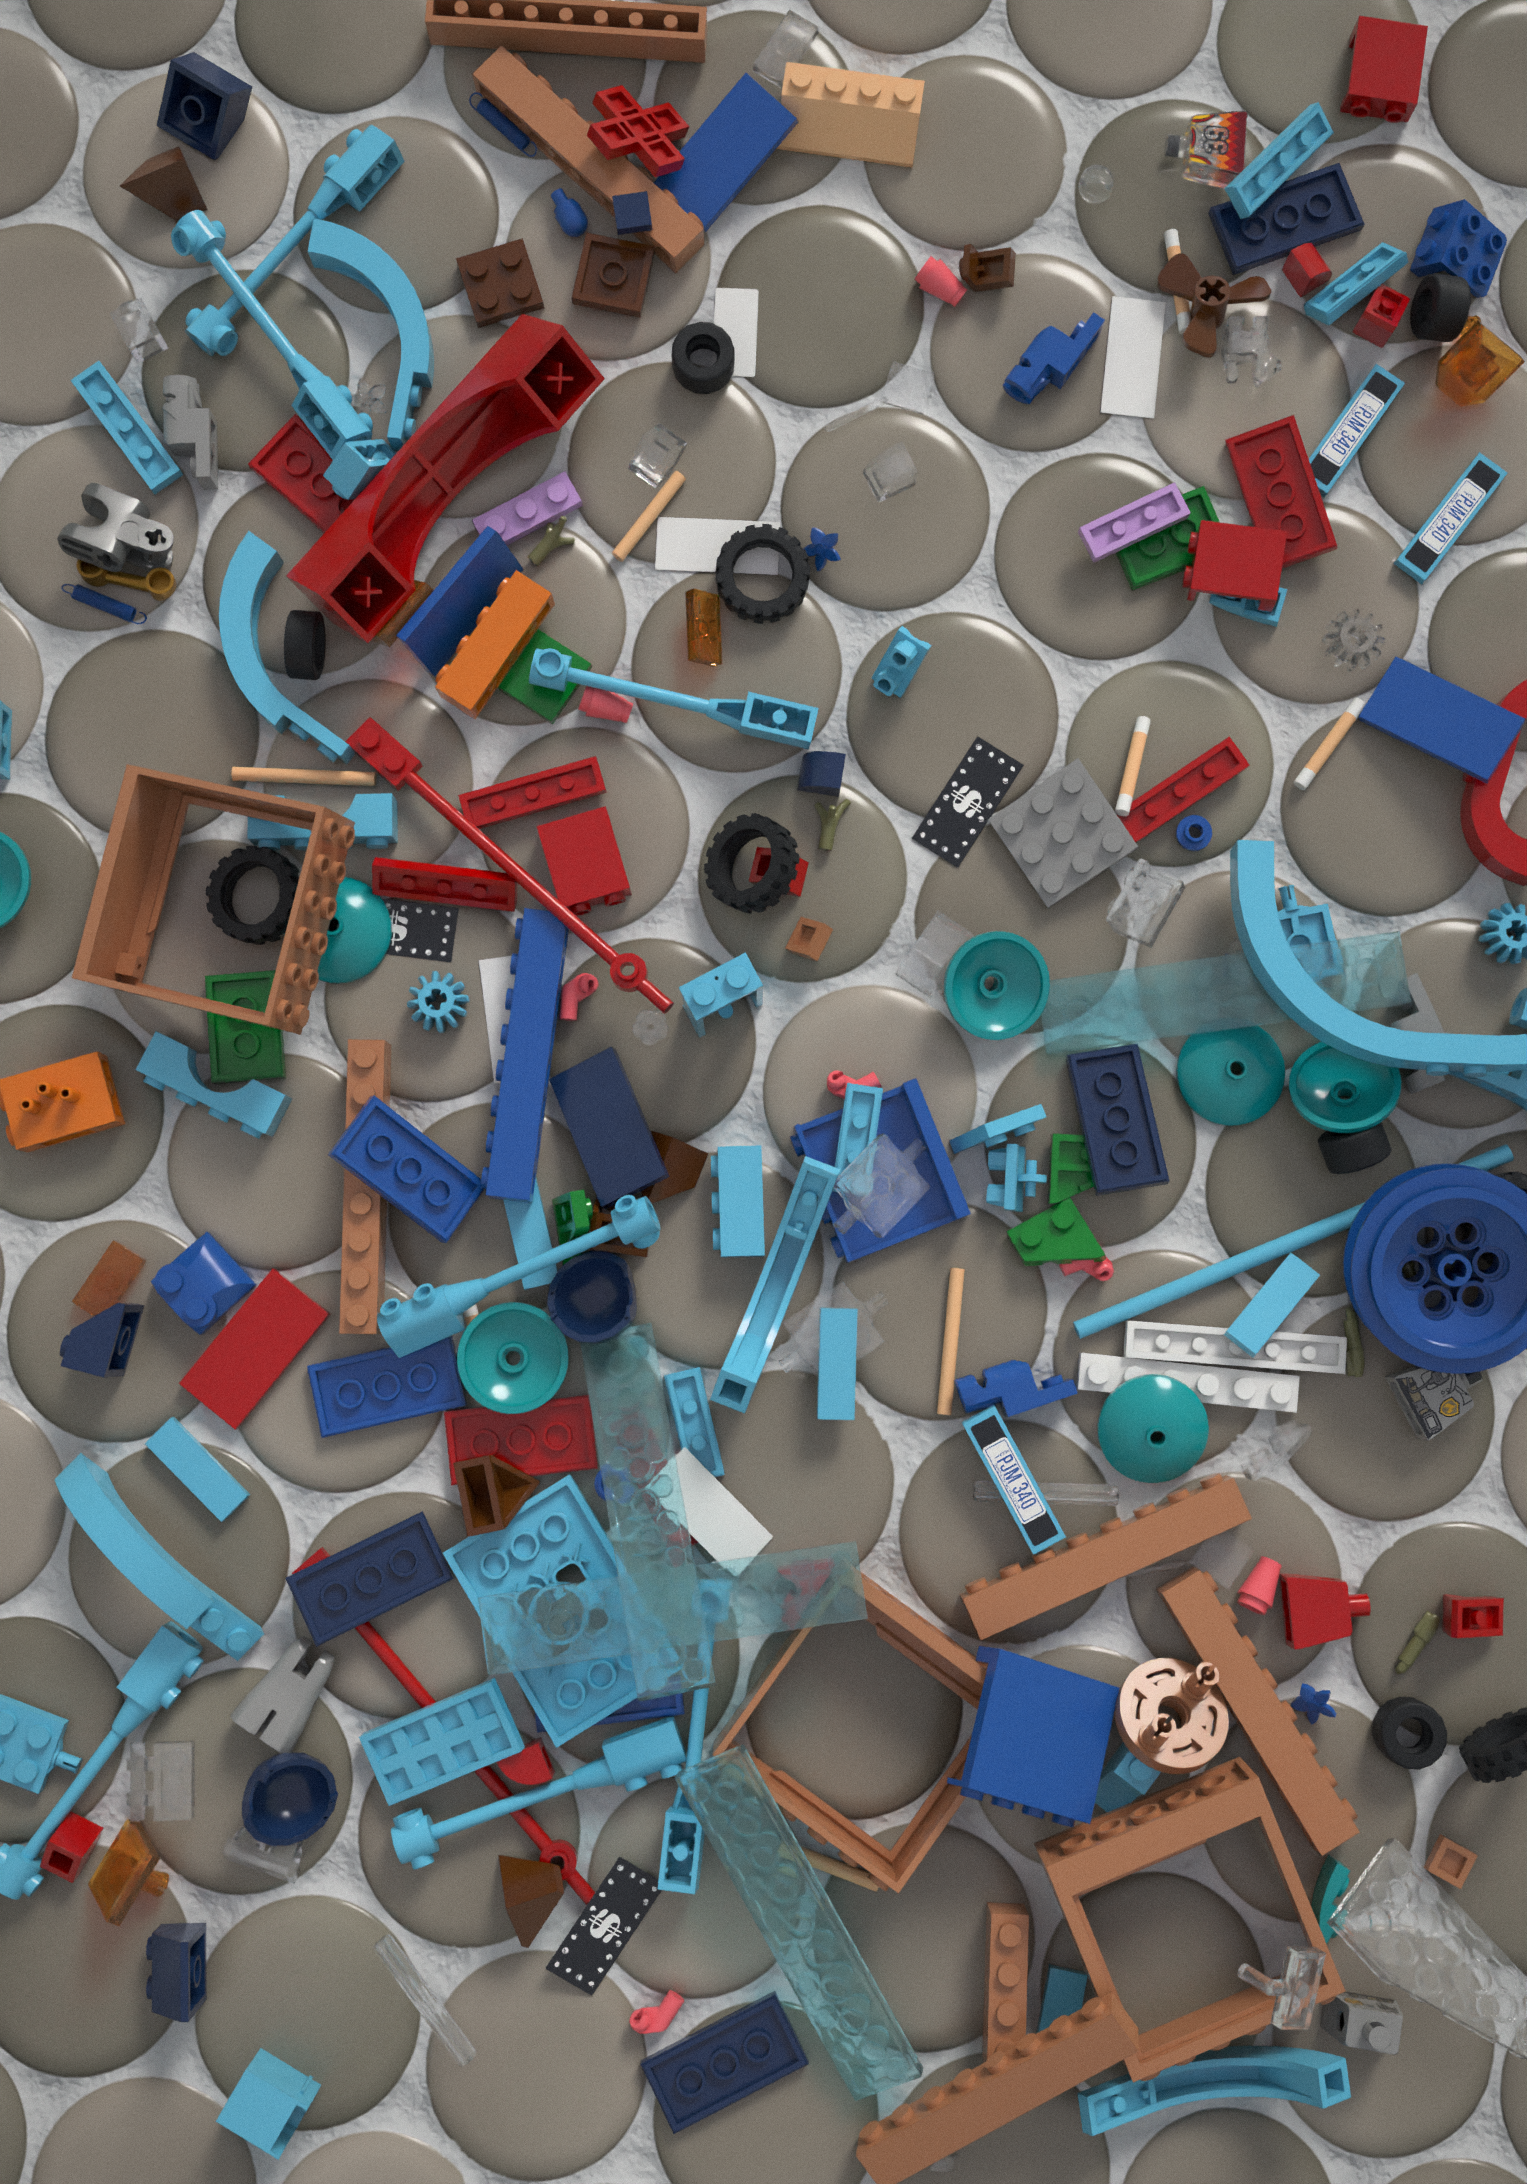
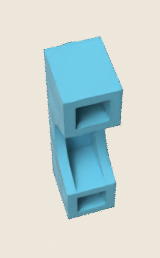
[247,793,398,851]
[136,1031,293,1139]

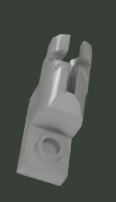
[162,375,218,490]
[1387,973,1446,1094]

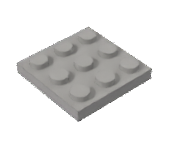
[988,758,1139,909]

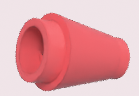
[914,256,968,307]
[578,686,633,723]
[1237,1556,1282,1615]

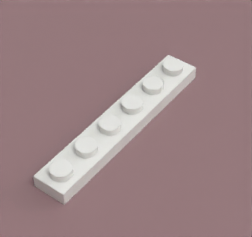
[1123,1321,1347,1374]
[1076,1352,1300,1413]

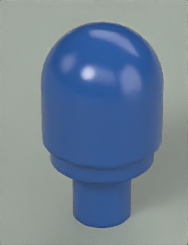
[551,188,588,237]

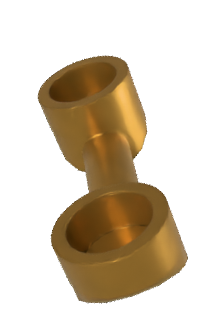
[76,559,176,601]

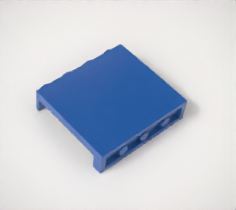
[790,1078,971,1263]
[947,1646,1120,1828]

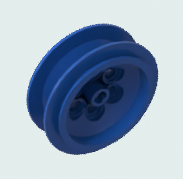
[1343,1163,1527,1374]

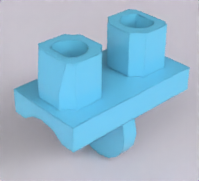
[871,626,932,698]
[986,1144,1047,1212]

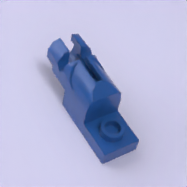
[1003,312,1105,404]
[954,1360,1078,1417]

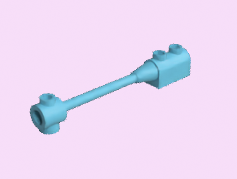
[185,125,405,356]
[171,210,373,460]
[529,648,819,750]
[377,1195,661,1358]
[657,1579,731,1895]
[0,1621,204,1900]
[391,1716,687,1869]

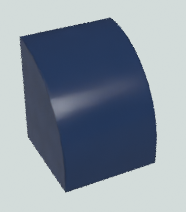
[797,751,846,797]

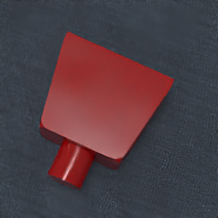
[1279,1573,1371,1650]

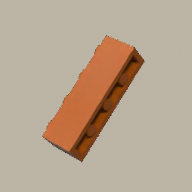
[435,570,555,719]

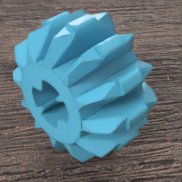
[1478,903,1527,965]
[407,971,470,1033]

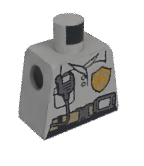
[1384,1366,1483,1441]
[1320,1992,1403,2055]

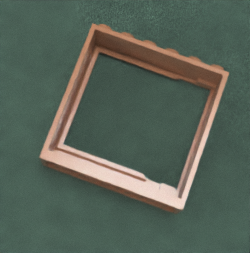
[72,764,355,1035]
[713,1559,988,1894]
[1034,1756,1346,2083]

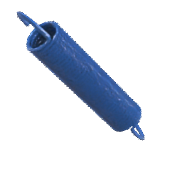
[469,92,537,157]
[61,584,147,624]

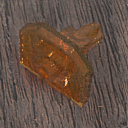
[1435,315,1525,407]

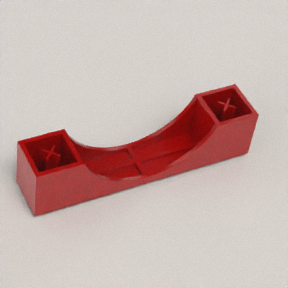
[286,314,605,643]

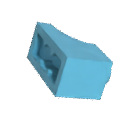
[323,439,396,500]
[1095,1742,1161,1812]

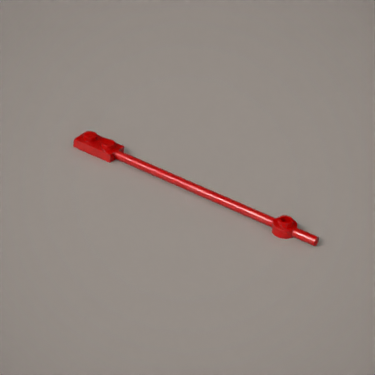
[345,717,674,1014]
[292,1547,595,1906]

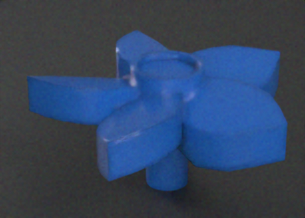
[803,527,841,571]
[1291,1683,1337,1725]

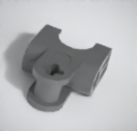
[57,483,174,572]

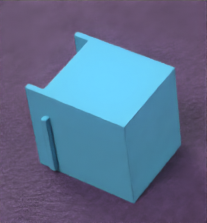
[216,2048,321,2160]

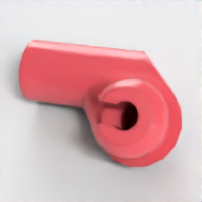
[559,973,598,1021]
[826,1070,881,1099]
[1059,1257,1114,1281]
[629,1990,684,2034]

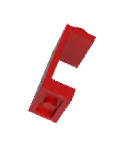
[1340,15,1428,123]
[1182,520,1287,612]
[536,806,632,916]

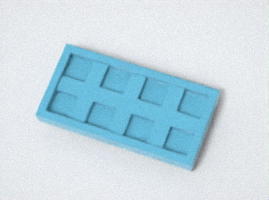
[359,1678,525,1806]

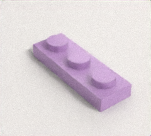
[472,471,583,546]
[1078,482,1191,563]

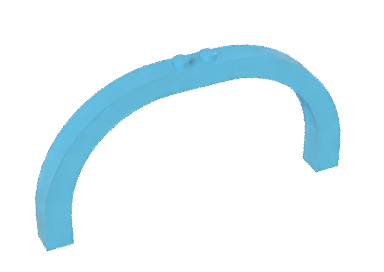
[1230,840,1527,1077]

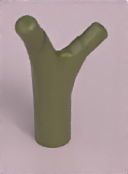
[527,516,575,566]
[814,799,851,851]

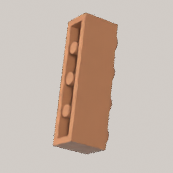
[982,1902,1029,2062]

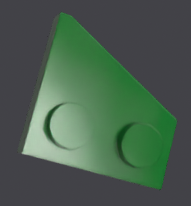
[1048,1133,1094,1204]
[552,1190,593,1266]
[1006,1197,1106,1266]

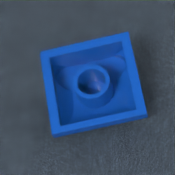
[151,1232,257,1335]

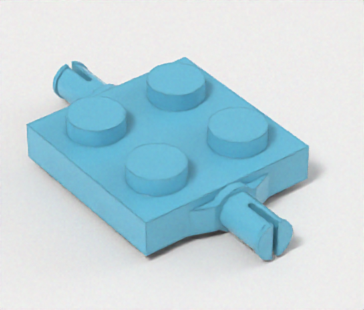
[1278,885,1343,983]
[0,1694,83,1794]

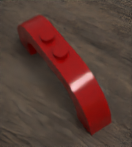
[1460,679,1527,886]

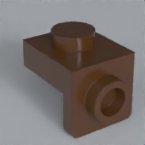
[959,244,1016,292]

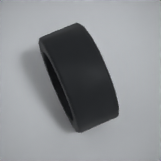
[284,610,326,680]

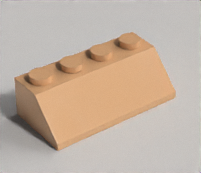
[777,62,925,168]

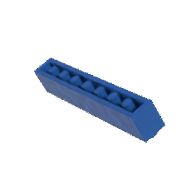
[481,908,569,1203]

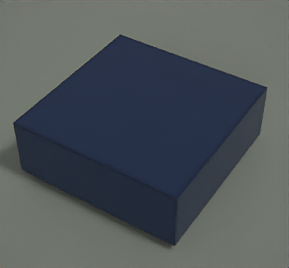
[612,191,653,235]

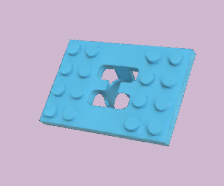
[443,1474,685,1748]

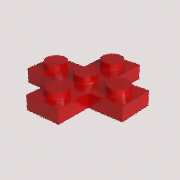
[587,85,690,177]

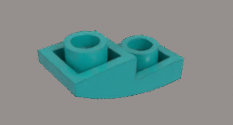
[1311,1855,1350,1944]

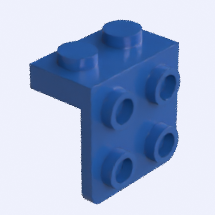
[1410,199,1507,298]

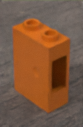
[0,1051,125,1153]

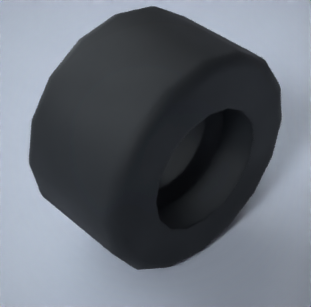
[1410,274,1471,342]
[671,322,735,394]
[1318,1122,1392,1174]
[1372,1697,1447,1770]

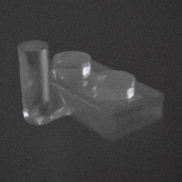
[1238,1946,1326,2030]

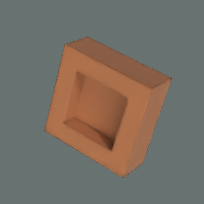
[785,917,833,961]
[1423,1834,1478,1889]

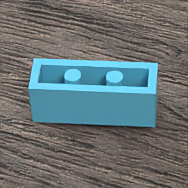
[711,1145,765,1258]

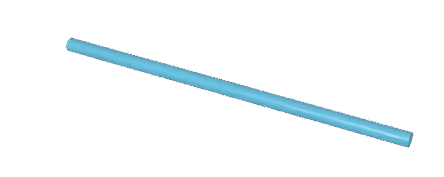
[1073,1144,1514,1339]

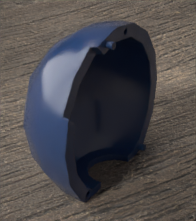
[547,1251,637,1344]
[242,1752,338,1846]

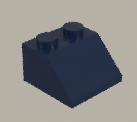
[156,52,252,160]
[60,1303,145,1378]
[146,1923,207,2022]

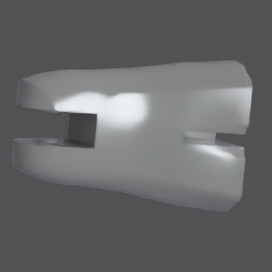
[230,1636,335,1753]

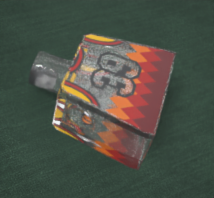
[1164,110,1248,189]

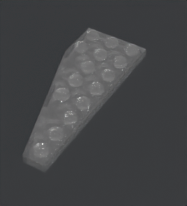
[1327,1838,1527,2060]

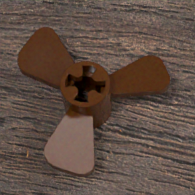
[1157,253,1272,358]

